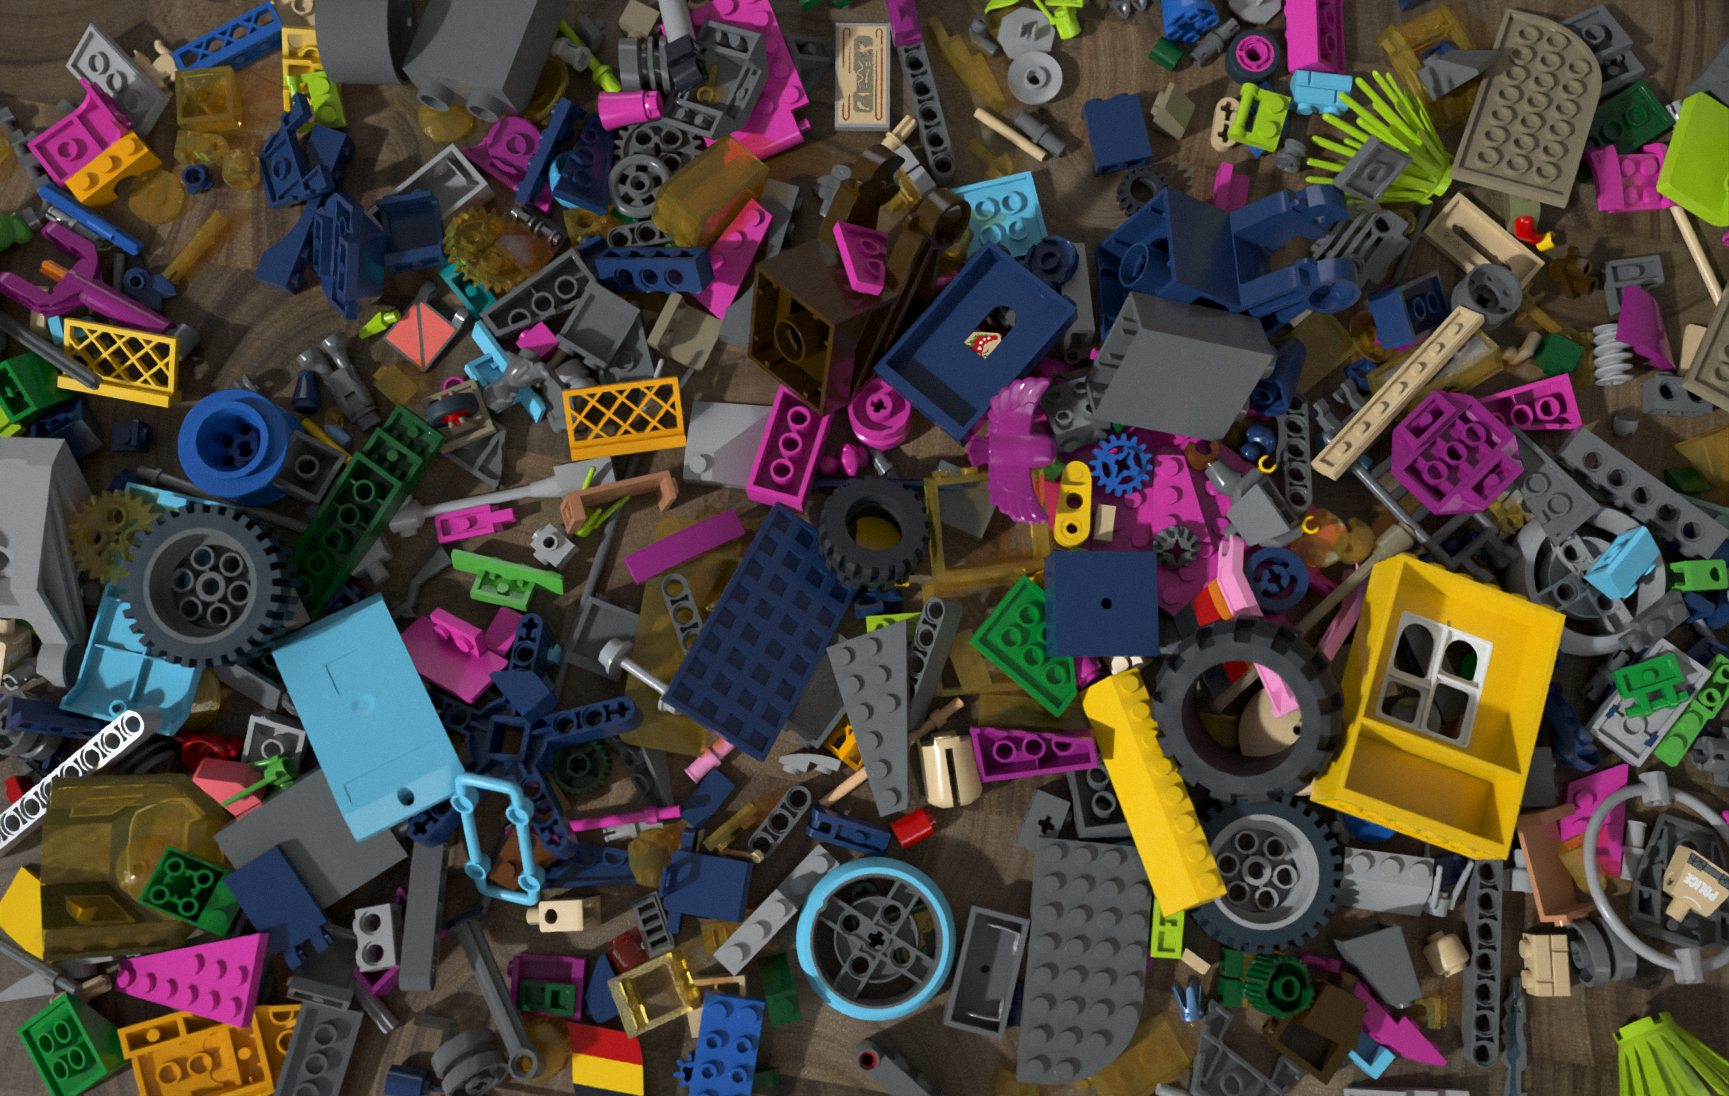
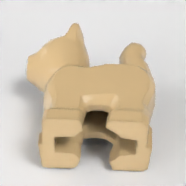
[132,40,189,98]

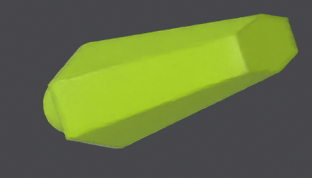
[359,309,401,339]

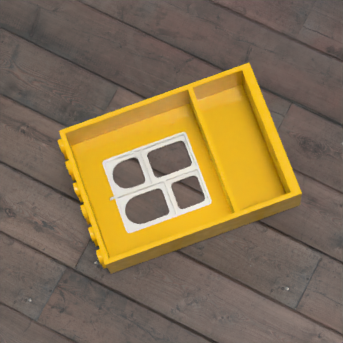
[1310,552,1566,860]

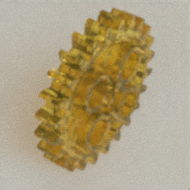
[443,207,536,293]
[66,489,163,586]

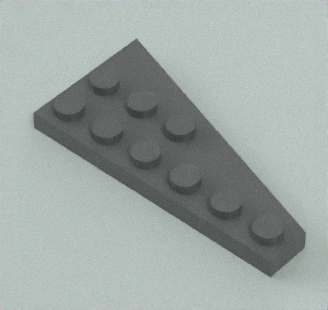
[826,619,911,817]

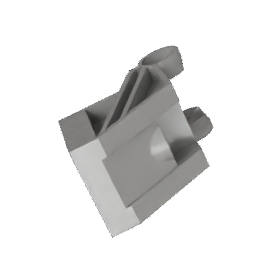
[0,437,104,693]

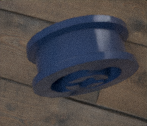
[1243,547,1309,615]

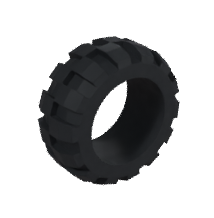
[1151,615,1345,806]

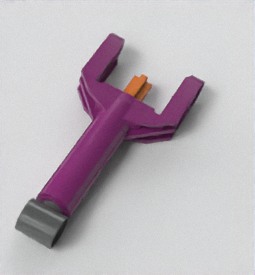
[0,221,201,361]

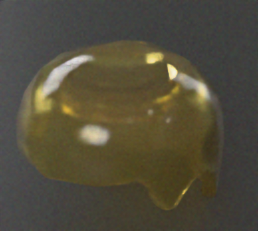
[1337,517,1375,565]

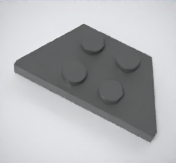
[425,418,509,490]

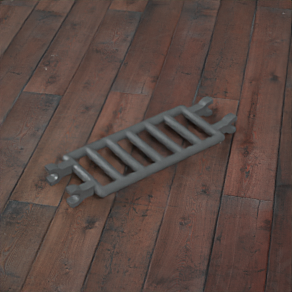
[1308,378,1520,584]

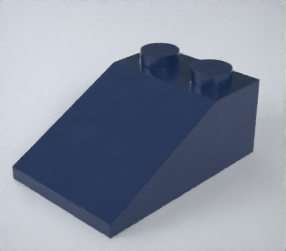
[1367,269,1451,350]

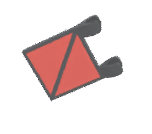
[382,280,474,374]

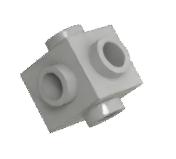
[530,523,580,571]

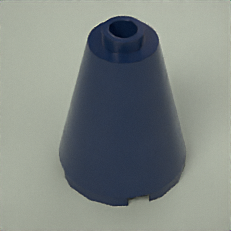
[1250,338,1307,417]

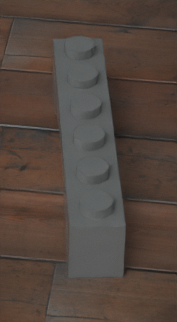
[719,178,804,349]

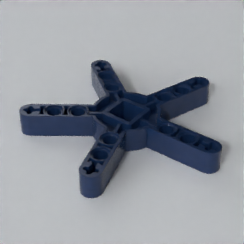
[407,613,643,860]

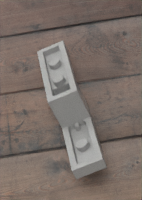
[713,843,840,976]

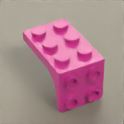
[26,77,135,191]

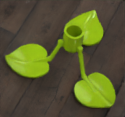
[985,0,1084,39]

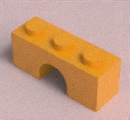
[65,130,163,213]

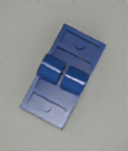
[689,990,765,1096]

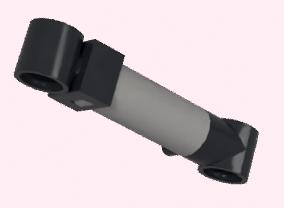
[658,0,709,94]

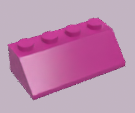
[1284,0,1346,75]

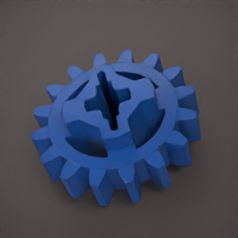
[1088,434,1153,496]

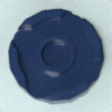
[1024,235,1079,289]

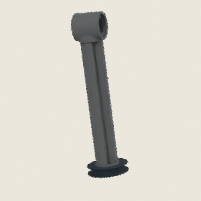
[442,906,547,1081]

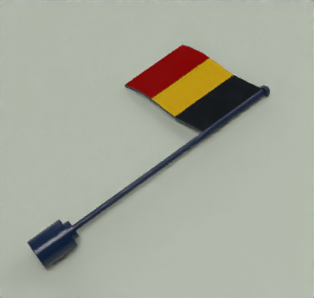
[384,1020,644,1096]

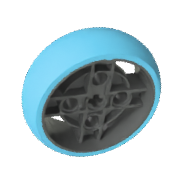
[796,857,956,1021]

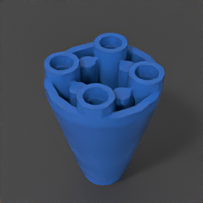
[1161,0,1220,45]

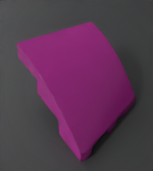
[1615,285,1677,373]

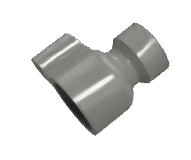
[1502,849,1533,893]

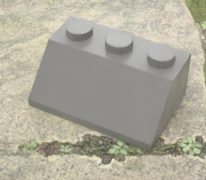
[1331,846,1434,916]

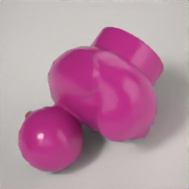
[819,443,869,477]

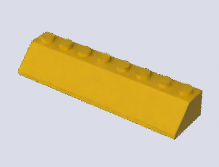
[1078,667,1227,917]

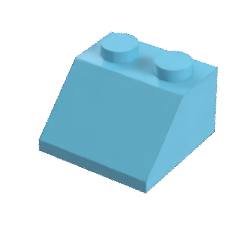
[1583,526,1660,600]

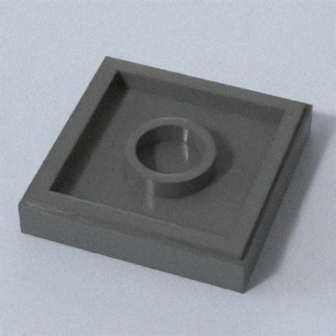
[1332,134,1413,205]

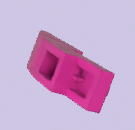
[1352,980,1447,1066]

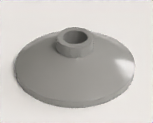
[1007,51,1063,105]

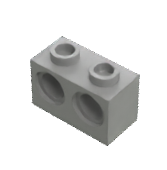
[353,903,404,972]

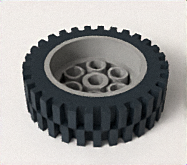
[1186,795,1343,955]

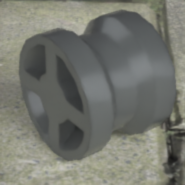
[1273,138,1308,173]

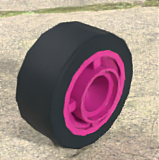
[1224,29,1281,86]

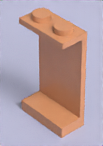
[560,470,679,535]
[1516,802,1598,926]

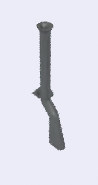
[389,544,452,621]

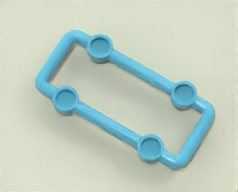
[451,772,545,906]

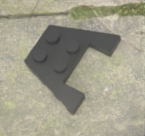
[1190,999,1305,1096]

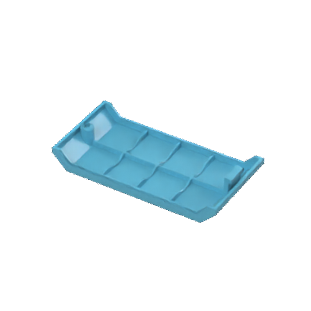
[59,482,239,736]
[271,592,466,843]

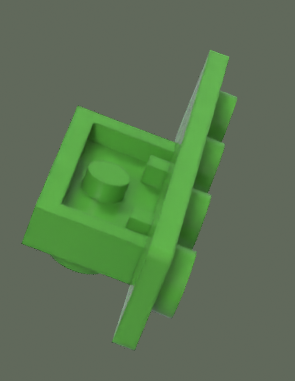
[451,549,565,612]

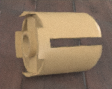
[916,729,982,808]

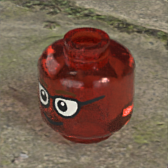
[607,930,649,977]

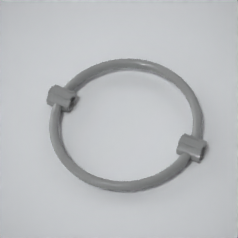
[1583,771,1729,984]

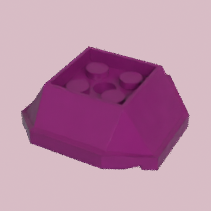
[1391,389,1524,515]

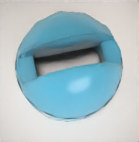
[547,642,563,666]

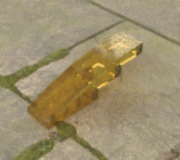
[926,15,1005,113]

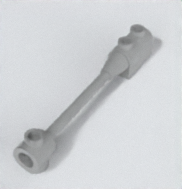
[389,456,618,538]

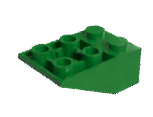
[137,845,240,937]

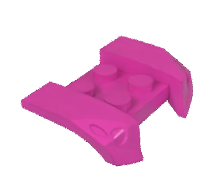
[1582,143,1682,213]

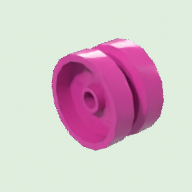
[848,378,912,451]

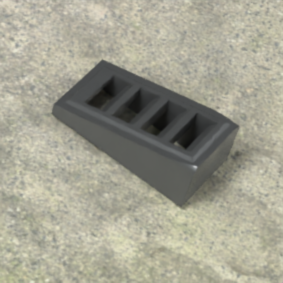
[629,890,679,959]

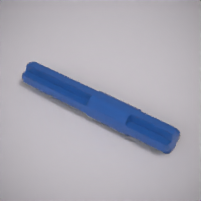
[38,182,144,256]

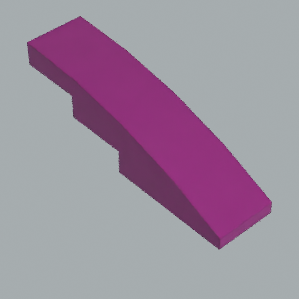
[624,509,746,585]

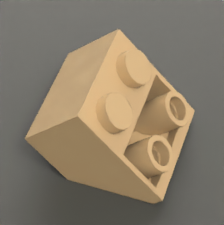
[685,971,749,1038]

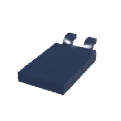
[222,843,334,970]

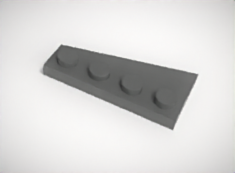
[1509,425,1602,548]

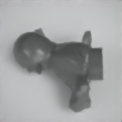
[482,348,555,411]

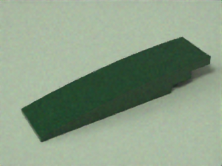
[287,404,448,626]

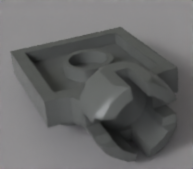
[1690,727,1729,787]

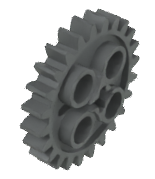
[613,119,704,199]

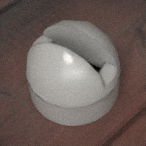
[1613,416,1639,437]

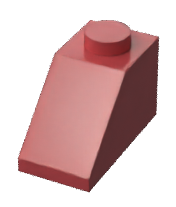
[192,758,268,816]

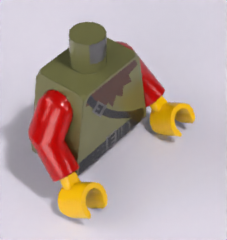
[1503,192,1557,251]

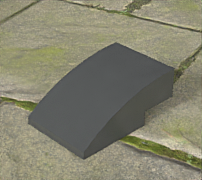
[1558,4,1646,101]

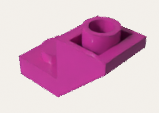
[484,605,523,660]

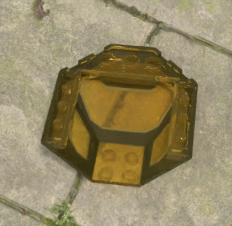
[40,773,235,962]

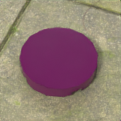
[487,116,541,174]

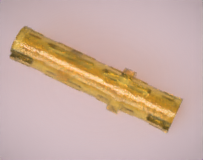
[161,209,230,285]

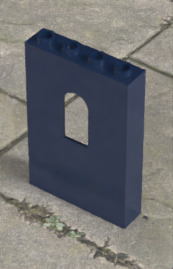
[873,239,1078,448]

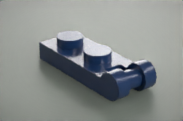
[1543,681,1597,756]
[805,804,892,857]

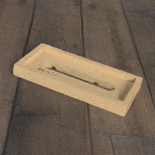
[1421,192,1545,289]

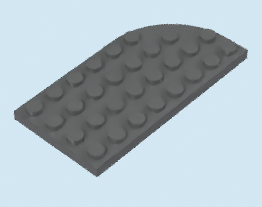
[1016,837,1152,1084]

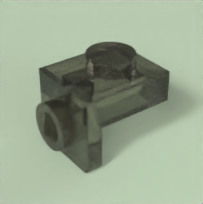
[413,1005,460,1048]

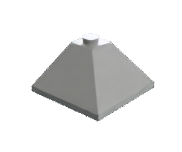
[683,401,772,489]

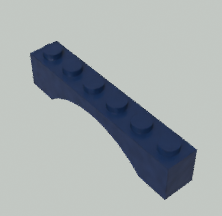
[254,124,355,295]

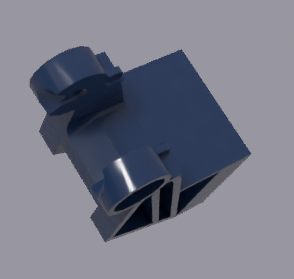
[1094,184,1362,342]

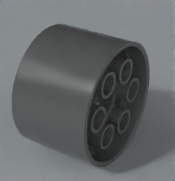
[315,0,417,86]

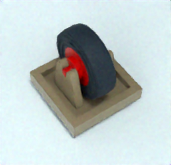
[421,378,497,454]

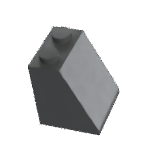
[1326,920,1423,1008]

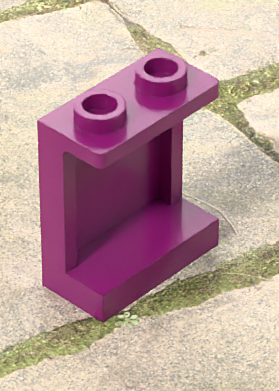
[507,953,589,1021]

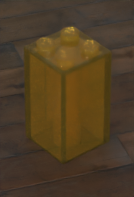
[651,134,769,247]

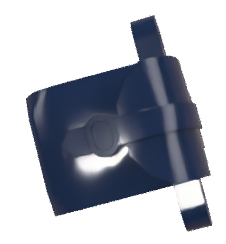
[659,827,754,934]

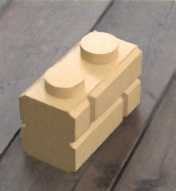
[1519,932,1571,996]

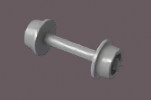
[598,638,681,715]

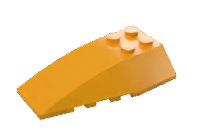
[118,1003,302,1096]

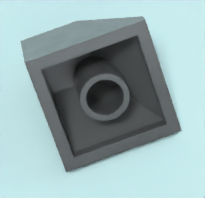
[1416,50,1502,101]

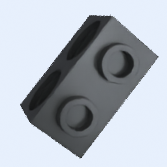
[1642,372,1713,418]

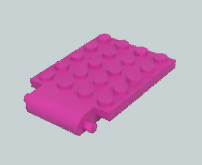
[660,0,812,170]

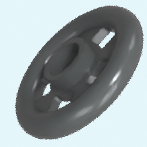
[608,154,673,218]

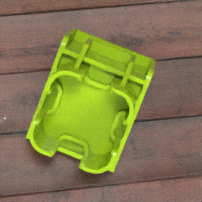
[1656,91,1729,227]

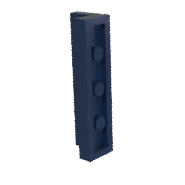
[5,697,112,740]

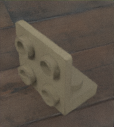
[647,293,723,372]

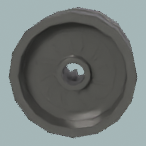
[0,690,63,761]
[1563,915,1637,988]
[431,1027,509,1096]

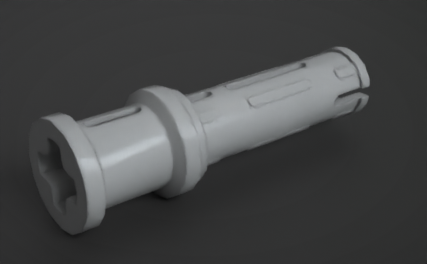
[549,37,591,71]

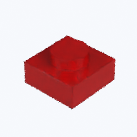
[4,776,34,804]

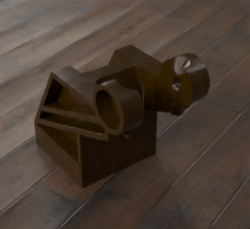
[747,144,971,418]

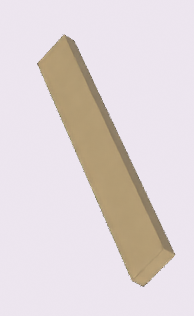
[1311,305,1485,481]

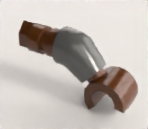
[1183,439,1277,497]

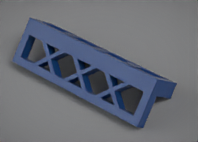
[171,0,284,91]

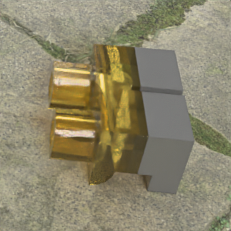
[885,144,936,214]

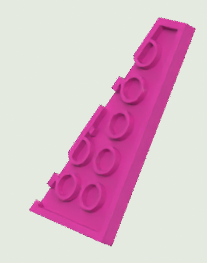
[115,933,269,1028]

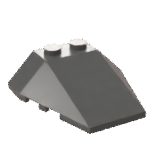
[1629,813,1729,951]

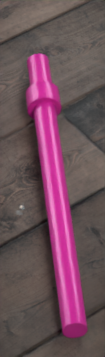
[506,805,682,839]

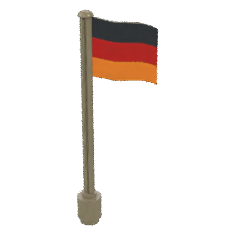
[1173,522,1416,714]

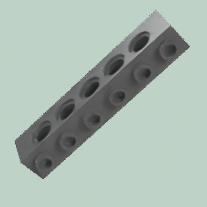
[1553,427,1729,561]

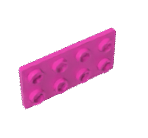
[401,608,509,703]

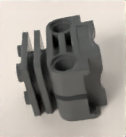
[1308,201,1410,302]

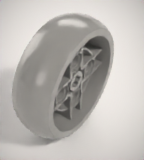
[1504,503,1667,656]

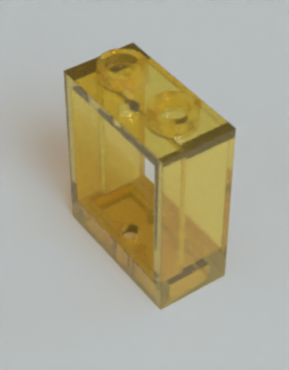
[607,950,702,1039]

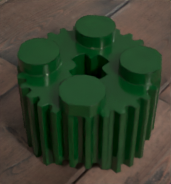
[550,740,613,795]
[1241,953,1315,1019]

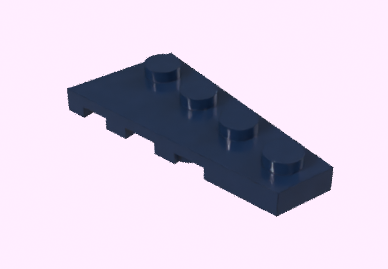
[514,97,587,209]
[551,112,615,216]
[539,836,645,890]

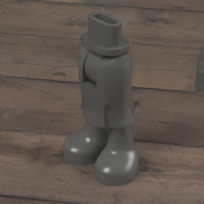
[297,332,382,433]

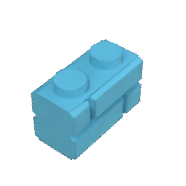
[1288,69,1352,118]

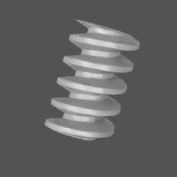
[1593,324,1634,386]

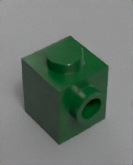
[1530,332,1584,377]

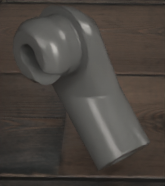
[969,17,999,58]

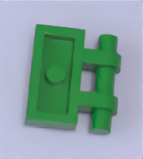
[1611,653,1690,719]

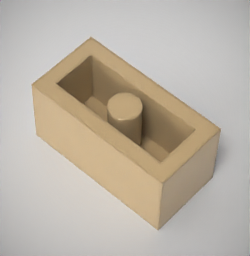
[1092,504,1116,545]

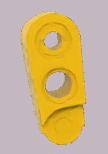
[1053,461,1092,548]

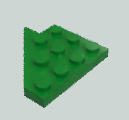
[968,574,1077,717]

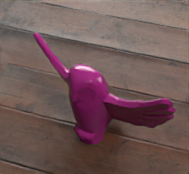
[967,377,1057,524]

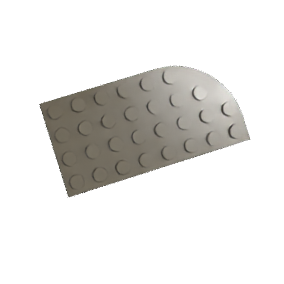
[1448,8,1602,208]

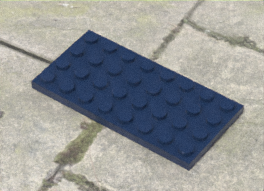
[660,502,858,762]

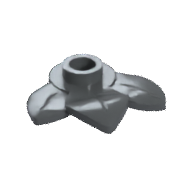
[812,165,852,217]

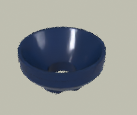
[1551,729,1600,772]

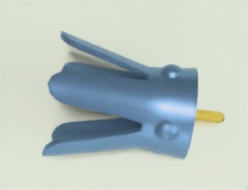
[1172,980,1204,1028]

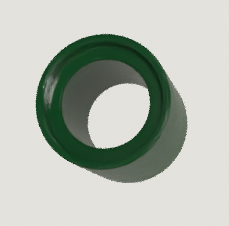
[1148,36,1185,73]

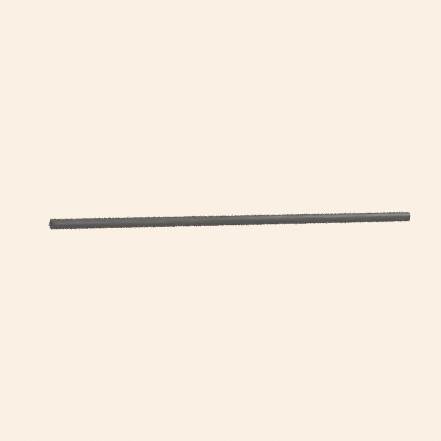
[477,454,640,926]

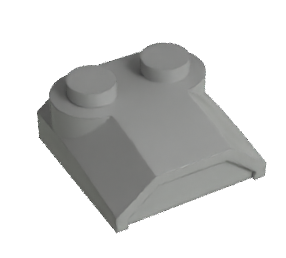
[241,712,311,780]

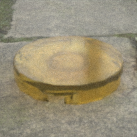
[128,169,187,225]

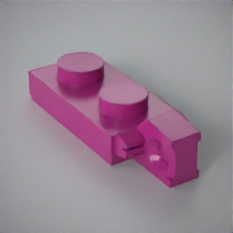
[434,504,518,545]

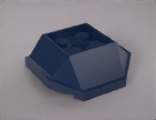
[312,192,387,320]

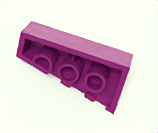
[970,726,1099,783]

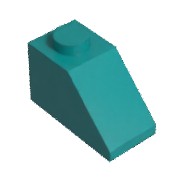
[435,252,497,320]

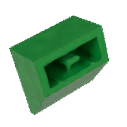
[0,351,75,426]

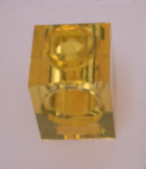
[562,207,608,246]

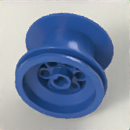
[178,388,305,507]

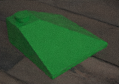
[16,992,132,1096]

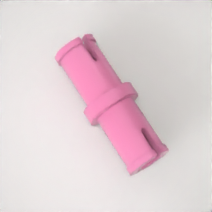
[684,737,735,784]

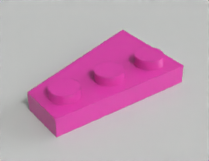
[833,221,888,295]
[1151,454,1211,544]

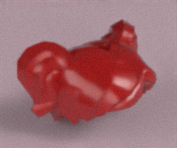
[175,731,246,773]

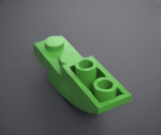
[1651,654,1729,767]

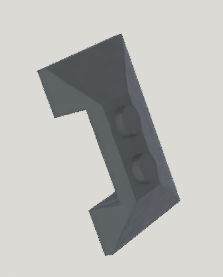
[657,19,769,141]

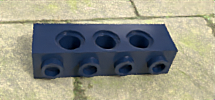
[595,247,715,294]

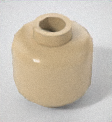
[1423,930,1469,978]

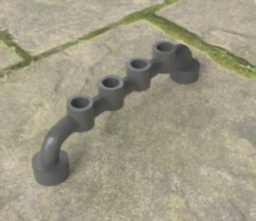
[0,104,55,232]

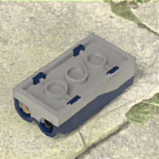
[1582,638,1712,767]

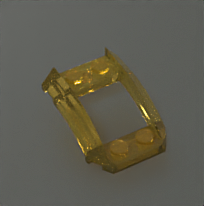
[1376,1,1485,129]

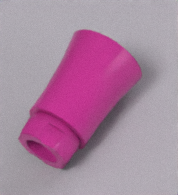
[598,90,664,131]

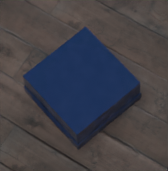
[1044,551,1159,657]

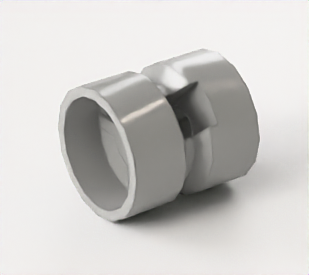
[554,358,601,410]

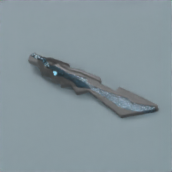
[1499,976,1527,1096]

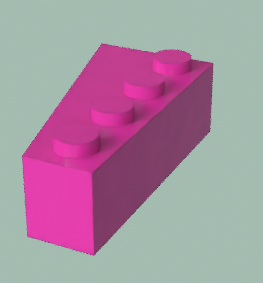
[1476,373,1583,432]

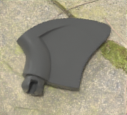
[541,366,589,436]

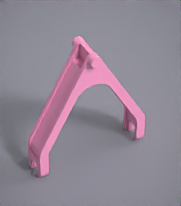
[1217,535,1369,718]

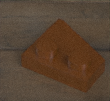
[488,824,561,891]

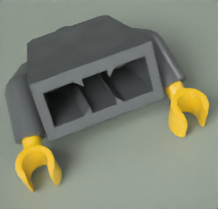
[1223,455,1319,548]

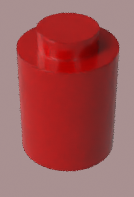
[890,807,937,850]

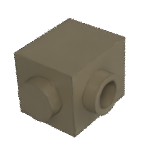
[618,0,663,45]

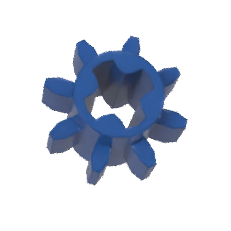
[673,1051,695,1088]

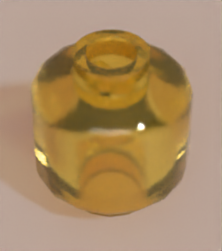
[222,147,260,191]

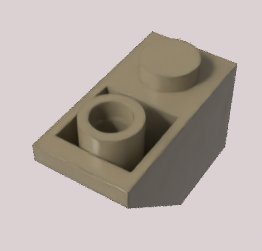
[1149,82,1195,141]

